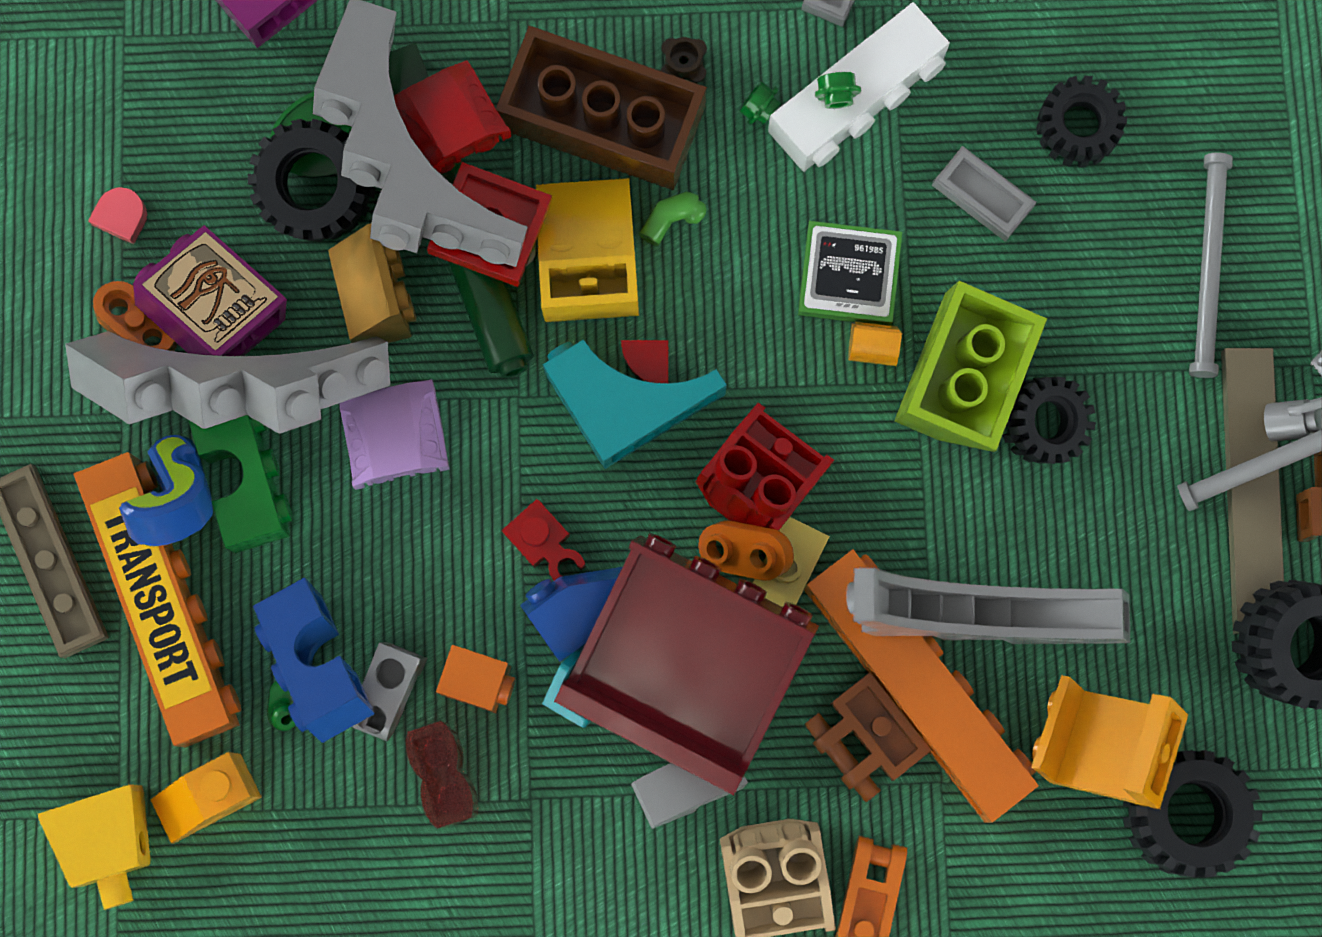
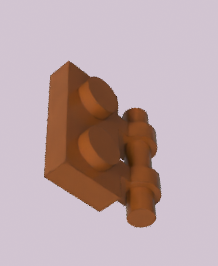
[804,672,932,803]

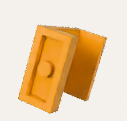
[1031,675,1188,809]

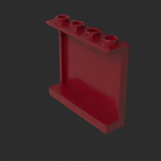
[554,533,819,795]

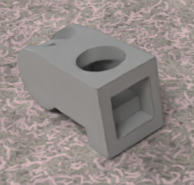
[352,642,428,741]

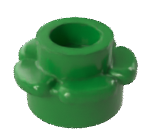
[814,72,862,109]
[739,81,781,125]

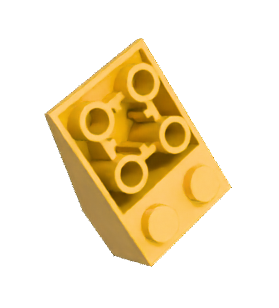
[536,178,639,322]

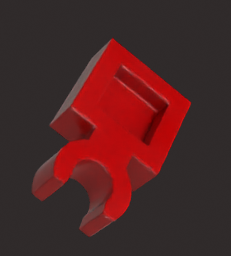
[501,499,586,581]

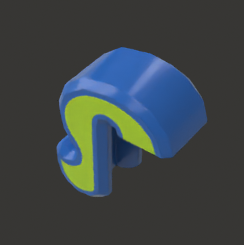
[119,435,213,547]

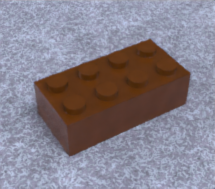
[496,25,707,191]

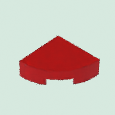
[621,340,668,383]

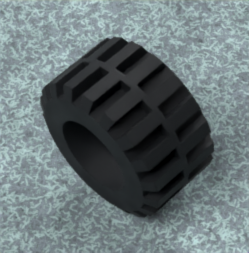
[248,119,375,241]
[1231,580,1322,710]
[1123,750,1262,878]

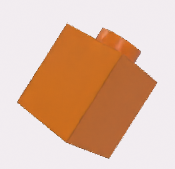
[436,645,516,713]

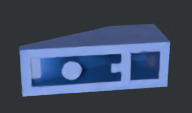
[520,567,622,662]

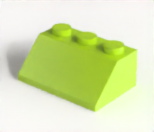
[894,281,1047,452]

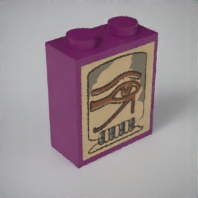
[133,225,287,356]

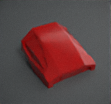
[394,60,511,174]
[695,403,834,531]

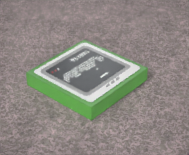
[798,221,902,326]

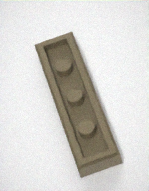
[0,464,109,659]

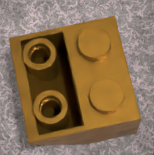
[328,223,416,343]

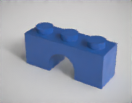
[253,577,375,743]

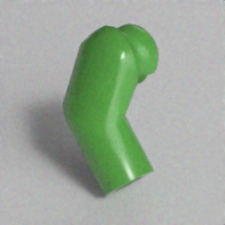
[639,191,706,246]

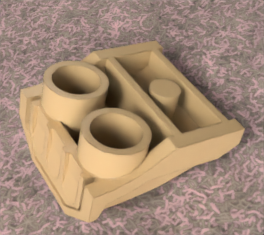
[720,818,836,937]

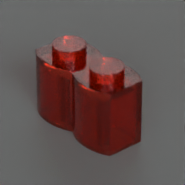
[406,721,478,829]

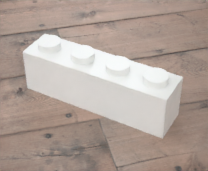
[768,2,950,172]

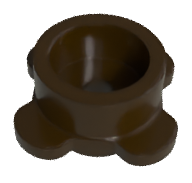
[661,37,707,84]

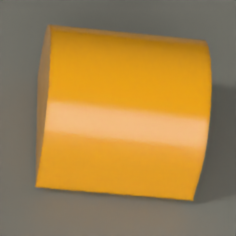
[848,321,902,366]

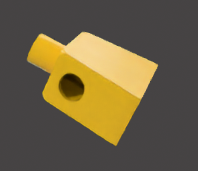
[38,784,151,910]

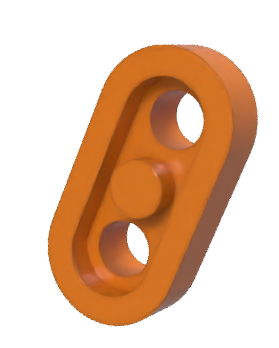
[93,281,177,351]
[698,520,794,581]

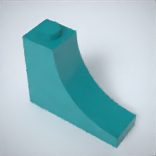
[542,340,727,469]

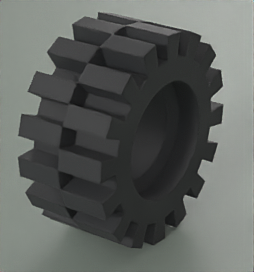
[1036,75,1128,168]
[1002,376,1096,464]

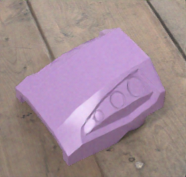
[339,380,450,490]

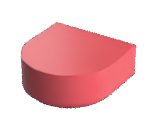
[88,187,147,244]

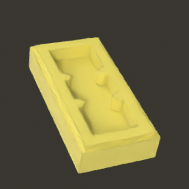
[753,517,830,607]

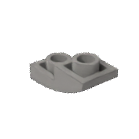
[631,763,748,829]

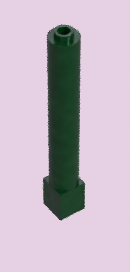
[389,43,534,378]

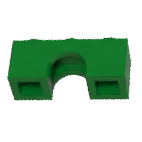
[188,415,293,553]

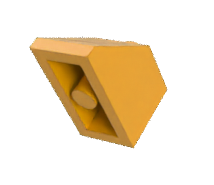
[150,752,262,844]

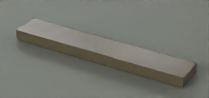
[1221,348,1284,634]

